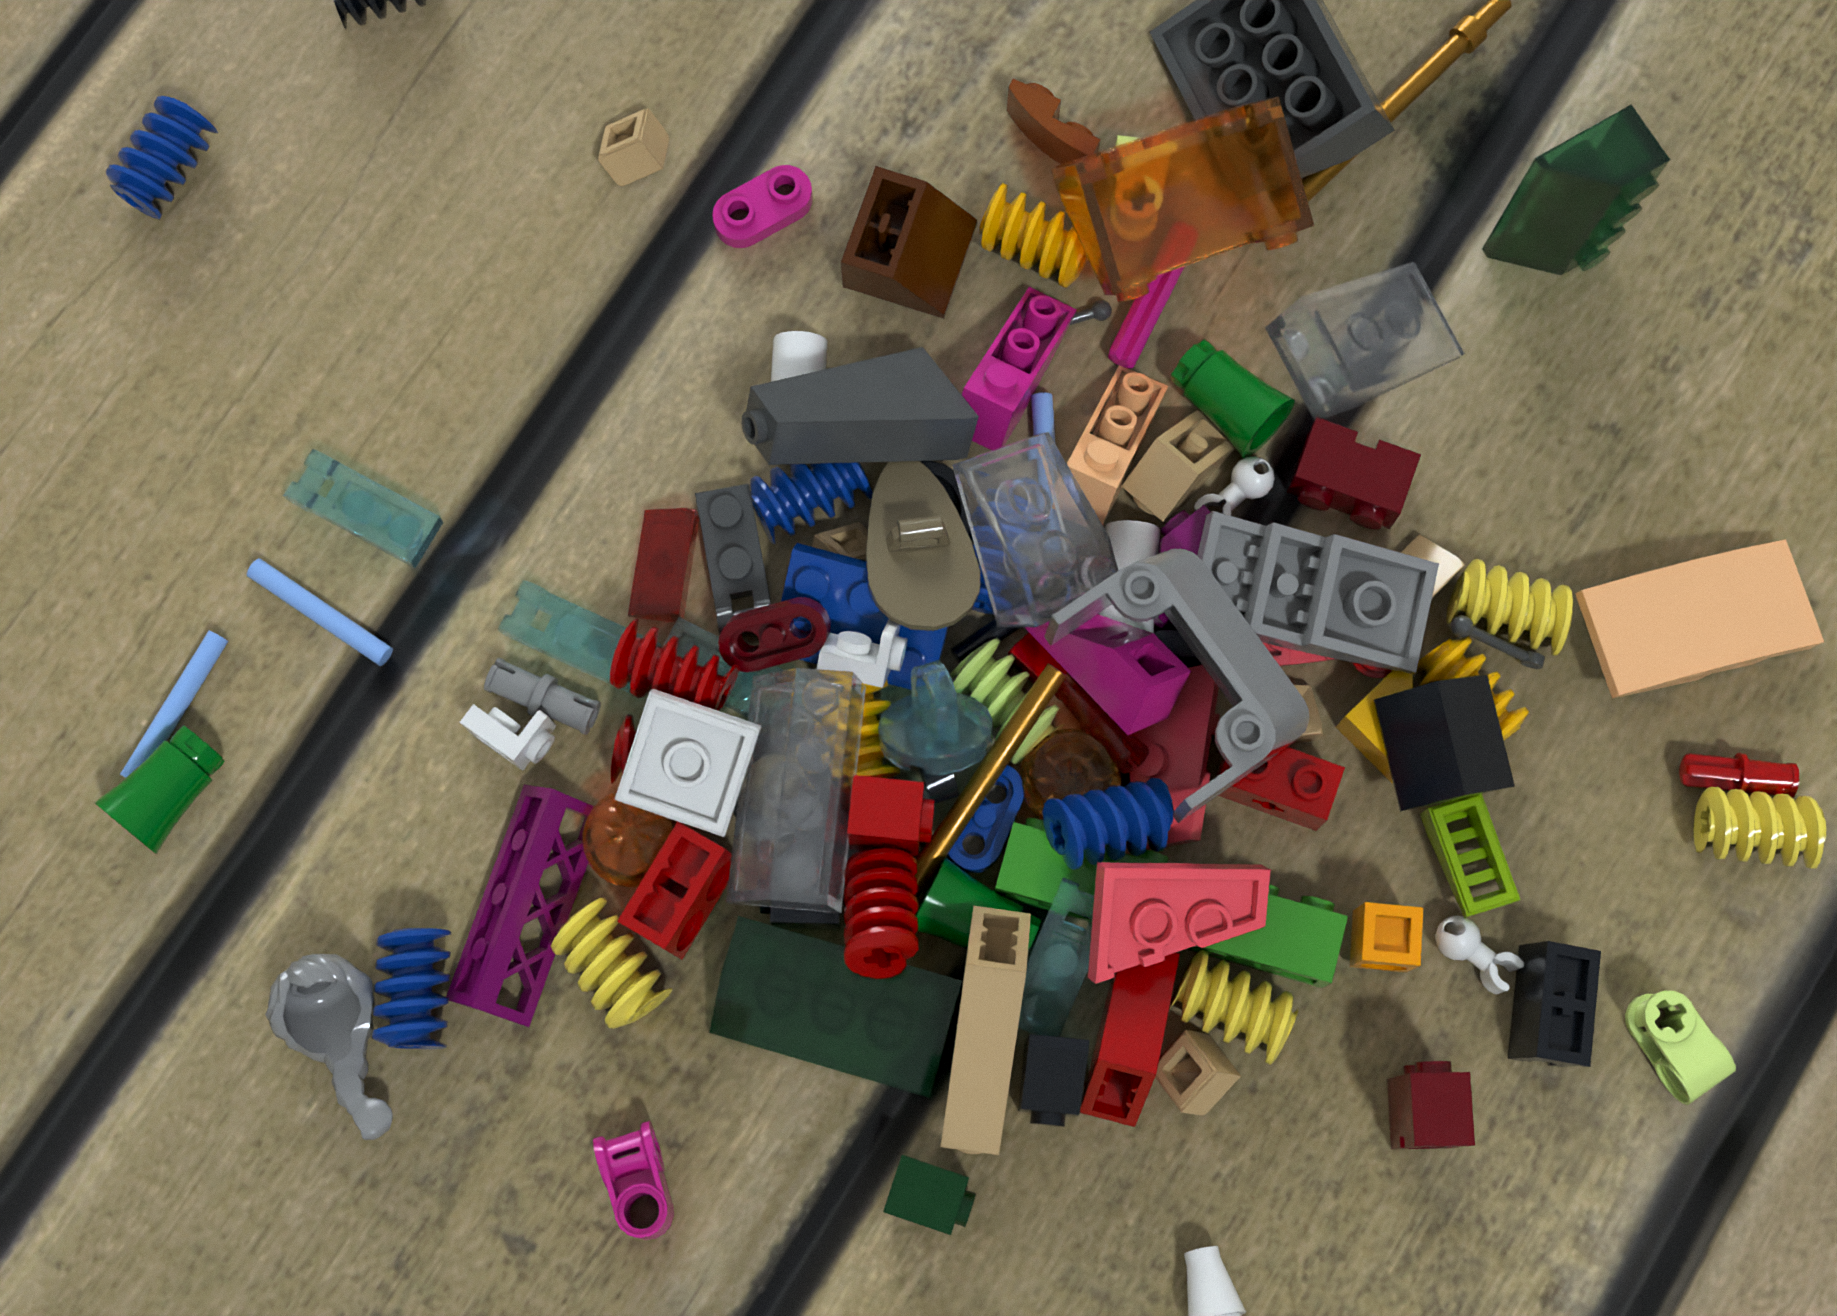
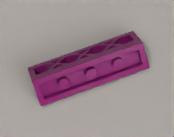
[446,785,606,1027]

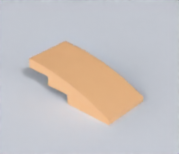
[1575,539,1824,699]

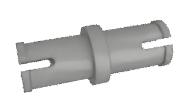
[484,658,601,735]

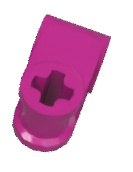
[593,1121,674,1240]

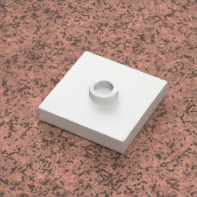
[615,689,762,837]

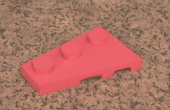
[1124,665,1220,851]
[1088,862,1271,984]

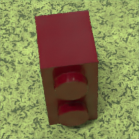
[1287,417,1421,530]
[1387,1061,1475,1149]

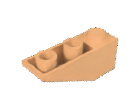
[1050,365,1168,532]

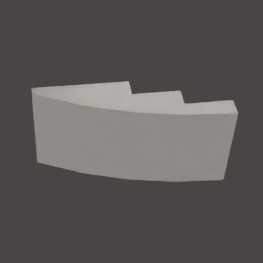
[1197,511,1439,674]

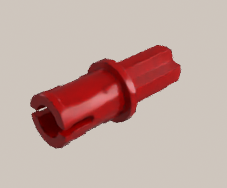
[1679,753,1799,798]

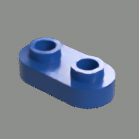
[947,765,1025,873]

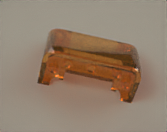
[1050,96,1315,302]

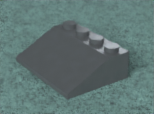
[1150,0,1395,202]

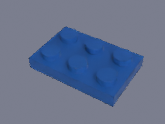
[781,543,949,695]

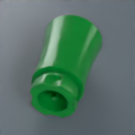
[1170,339,1295,458]
[94,725,225,855]
[915,857,1041,950]

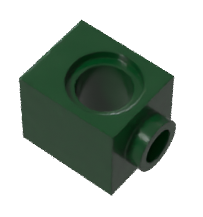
[883,1155,976,1235]

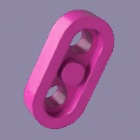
[712,165,813,248]

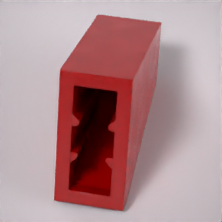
[1080,953,1180,1127]

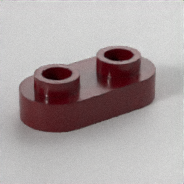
[718,597,831,672]

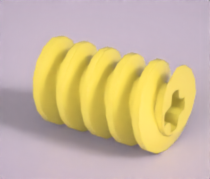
[1446,559,1573,656]
[1693,787,1826,869]
[551,898,672,1029]
[1169,950,1299,1065]

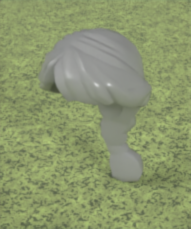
[265,954,393,1140]

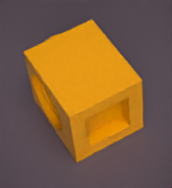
[1350,902,1423,973]

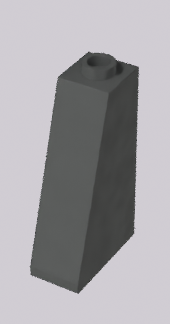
[742,347,979,465]

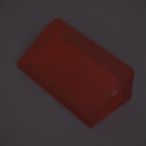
[628,508,700,624]

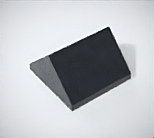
[1373,675,1515,812]

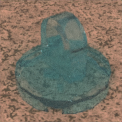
[878,660,993,775]

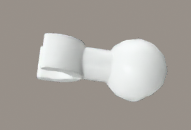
[1194,456,1275,516]
[1435,916,1524,994]

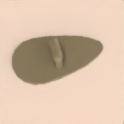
[866,461,980,631]

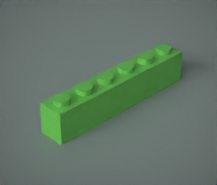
[994,818,1348,988]

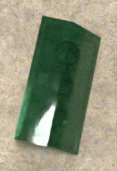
[1482,104,1670,275]
[709,916,962,1098]

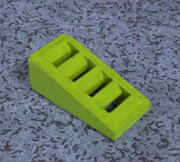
[1420,794,1521,918]

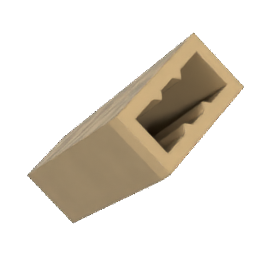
[941,906,1031,1155]

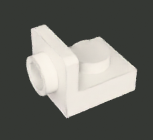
[816,619,908,688]
[460,704,556,771]

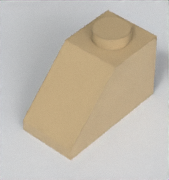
[1121,409,1236,521]

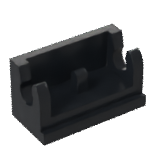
[1508,941,1601,1067]

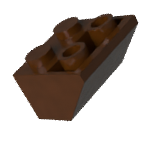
[841,166,978,319]

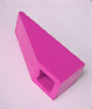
[962,287,1077,454]
[1020,602,1191,735]

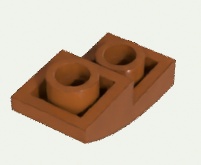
[1007,79,1101,179]

